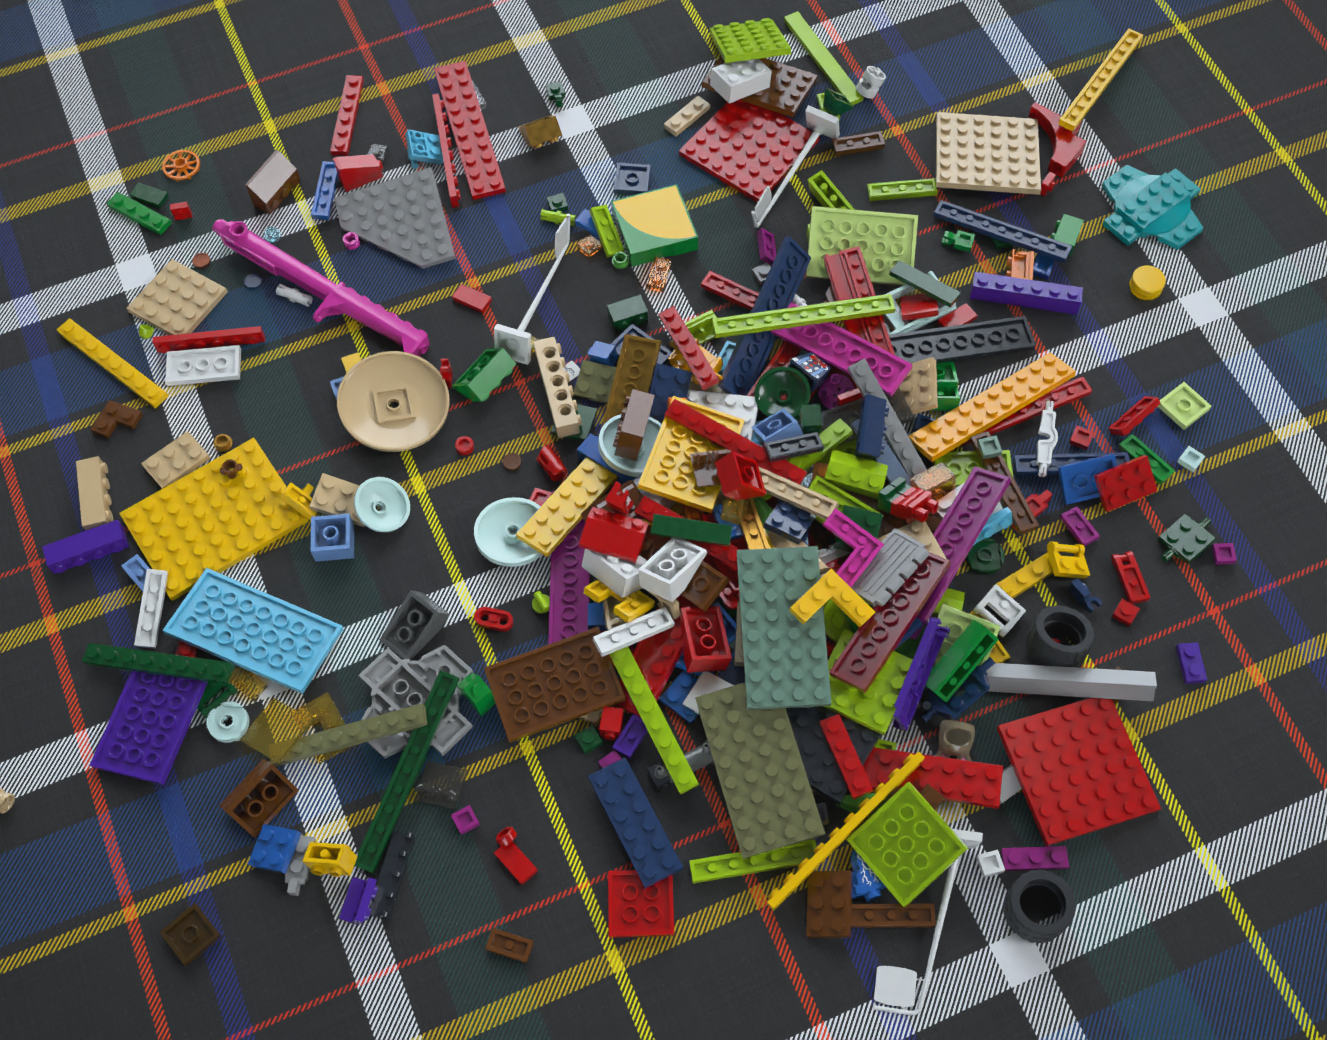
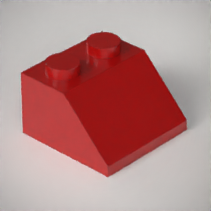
[715,451,766,501]

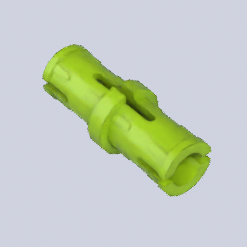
[540,209,576,226]

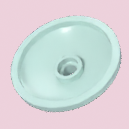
[354,477,410,532]

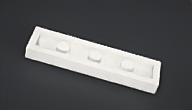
[134,569,168,649]
[593,607,674,657]

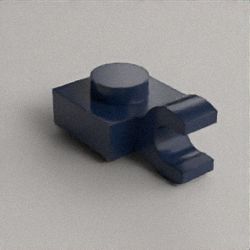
[1067,578,1102,613]

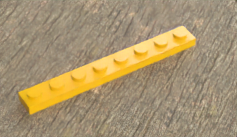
[57,318,169,408]

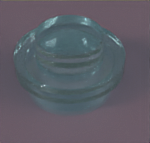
[264,226,282,243]

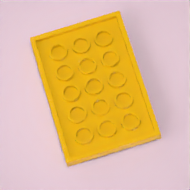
[637,396,745,513]

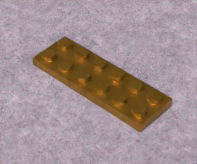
[601,334,661,428]

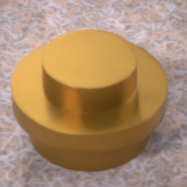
[214,434,233,452]

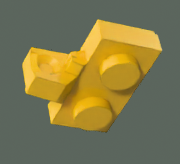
[280,482,318,521]

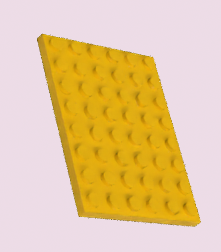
[119,438,309,601]

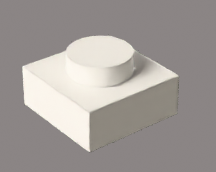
[976,850,1005,878]

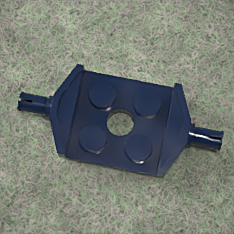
[921,657,996,723]

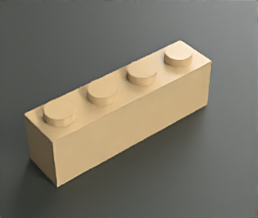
[76,456,113,531]

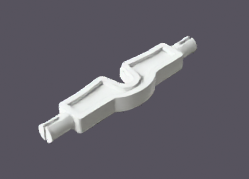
[1036,401,1058,477]

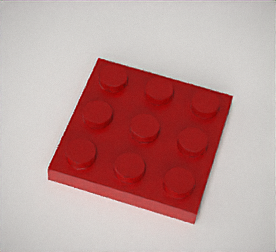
[608,870,674,938]

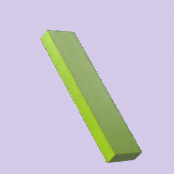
[867,178,938,201]

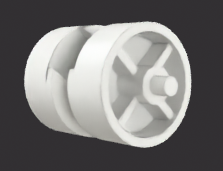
[856,66,886,99]

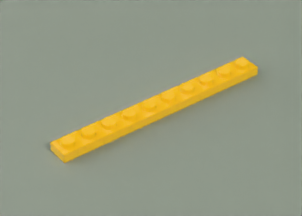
[1058,29,1143,131]
[767,751,925,911]

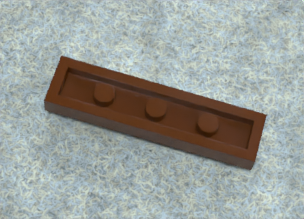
[851,904,936,928]

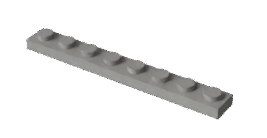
[847,358,938,494]

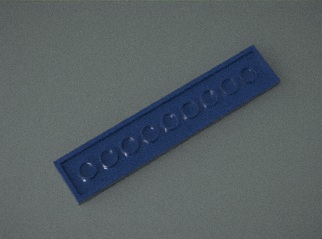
[717,236,811,396]

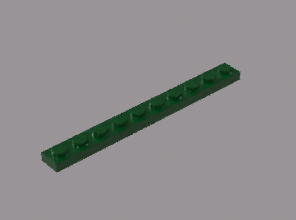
[354,670,460,874]

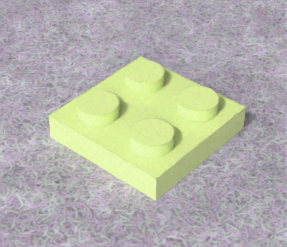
[1158,382,1211,430]

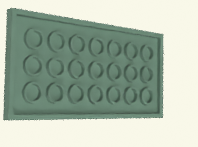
[737,546,831,710]

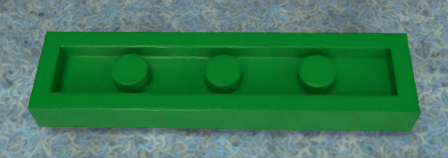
[106,192,172,235]

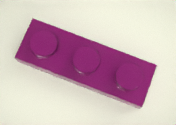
[1001,846,1069,872]

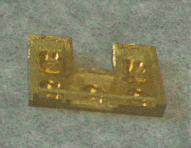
[291,692,351,764]

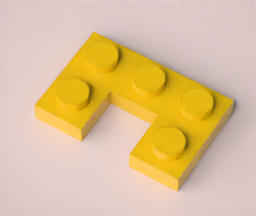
[583,580,655,623]

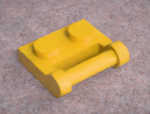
[1047,541,1090,579]

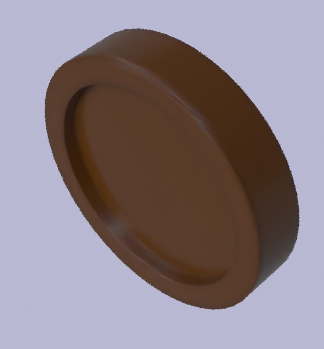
[503,453,522,471]

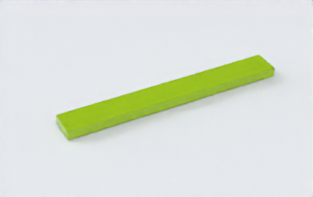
[784,11,864,105]

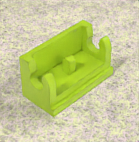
[685,310,717,345]

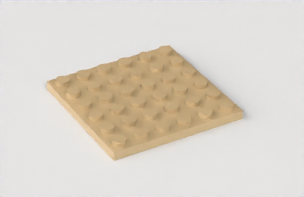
[936,112,1041,195]

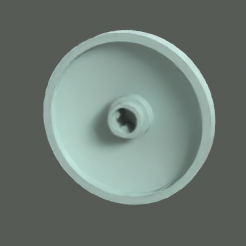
[598,414,662,477]
[474,497,542,567]

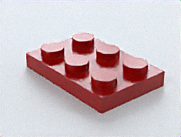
[1094,455,1157,512]

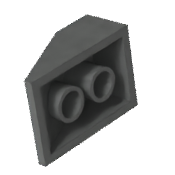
[379,590,450,661]

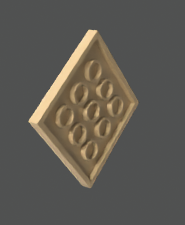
[127,259,228,335]

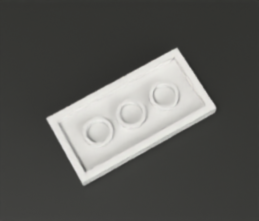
[165,345,241,386]

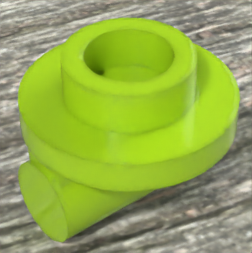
[532,591,550,613]

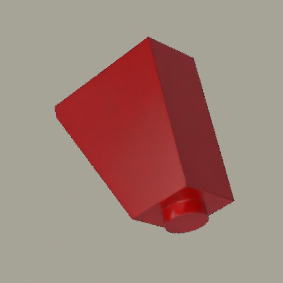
[333,154,384,192]

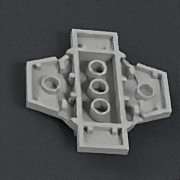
[358,645,474,759]

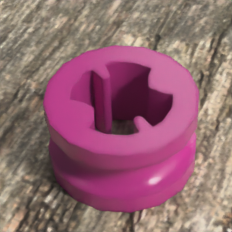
[343,232,360,250]

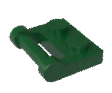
[197,682,239,719]

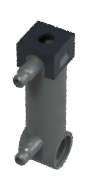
[648,740,715,793]

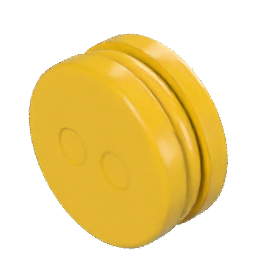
[1129,265,1166,300]

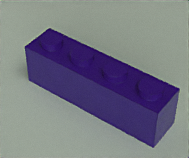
[42,519,129,574]

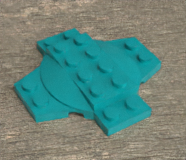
[1101,165,1203,250]

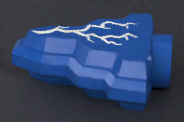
[850,850,887,902]

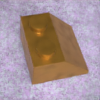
[518,116,562,149]

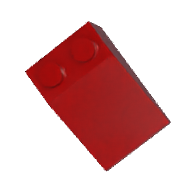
[680,606,732,672]

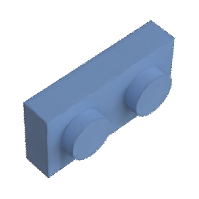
[121,554,150,592]

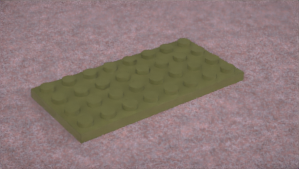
[695,682,825,859]

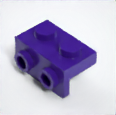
[339,877,378,925]

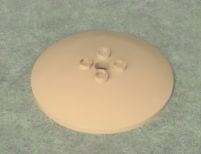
[337,351,449,452]

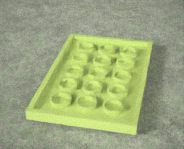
[806,206,918,286]

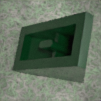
[823,88,854,116]

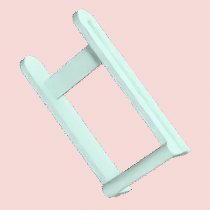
[884,271,957,335]

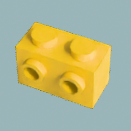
[302,842,358,877]

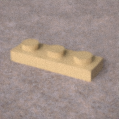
[664,96,710,136]

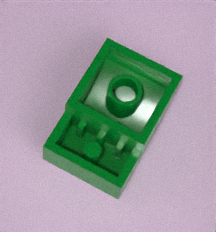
[932,362,960,411]

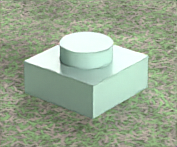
[1177,446,1205,472]

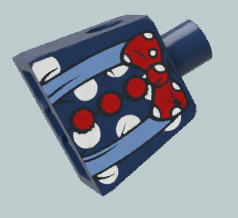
[788,353,831,393]

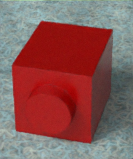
[599,706,625,740]

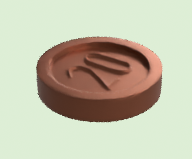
[192,253,211,269]

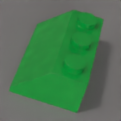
[452,348,516,402]

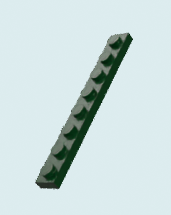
[82,643,235,685]

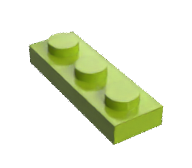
[589,204,625,257]

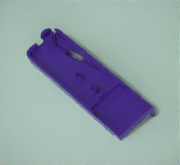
[893,617,950,731]

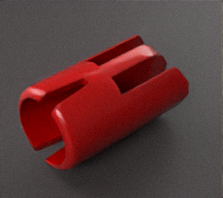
[536,445,567,481]

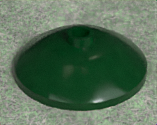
[754,367,811,418]

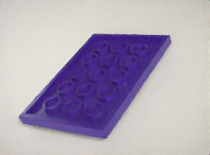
[89,671,208,785]

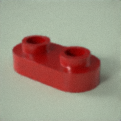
[474,607,514,632]

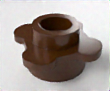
[220,459,243,479]

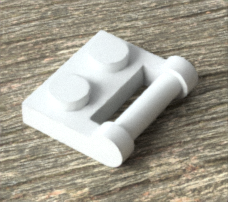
[972,584,1026,637]

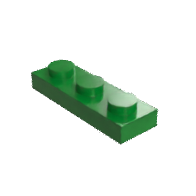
[1118,434,1175,485]

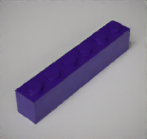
[970,272,1083,315]

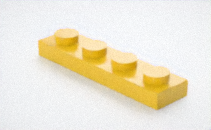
[992,552,1061,599]

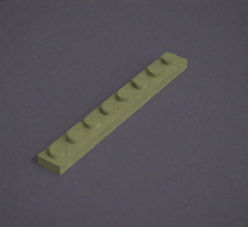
[270,703,427,767]

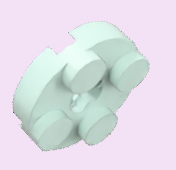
[207,701,249,743]

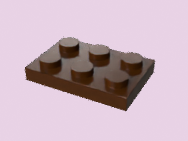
[806,870,852,938]

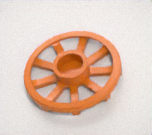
[162,150,200,182]

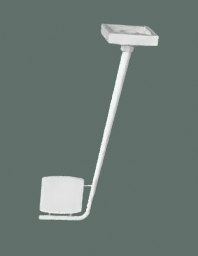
[751,105,840,228]
[494,214,570,365]
[873,829,983,1015]

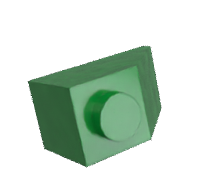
[457,673,496,716]

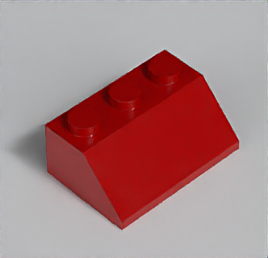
[578,507,649,563]

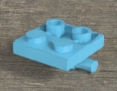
[405,129,444,169]

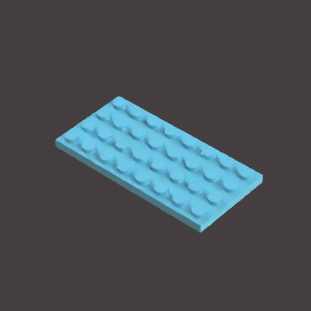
[163,568,344,694]

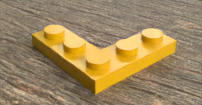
[789,569,875,627]

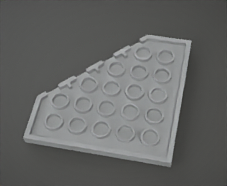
[334,167,456,269]

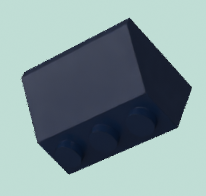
[855,394,889,459]

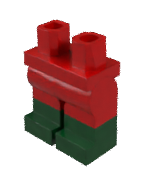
[877,477,939,524]

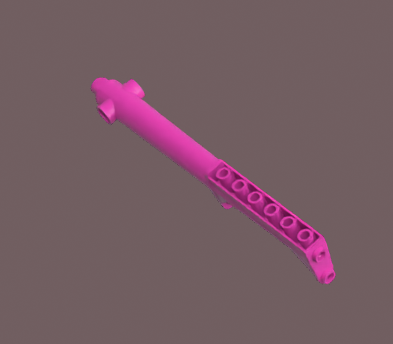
[213,219,430,356]

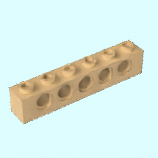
[533,337,582,438]

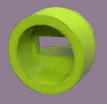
[138,325,154,339]

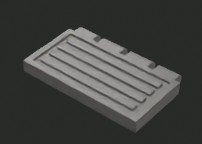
[851,528,930,607]

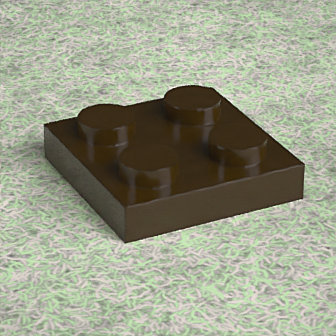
[159,903,222,966]

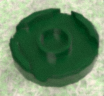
[965,538,1005,575]

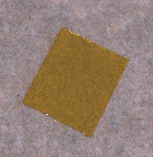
[240,698,314,764]

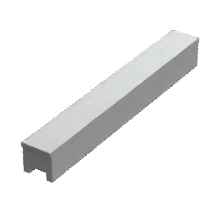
[986,663,1157,701]

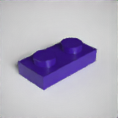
[1176,642,1207,684]
[612,714,648,760]

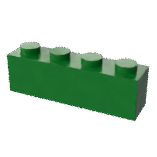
[926,620,999,702]

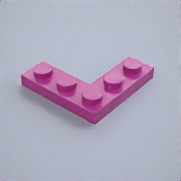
[823,508,884,587]

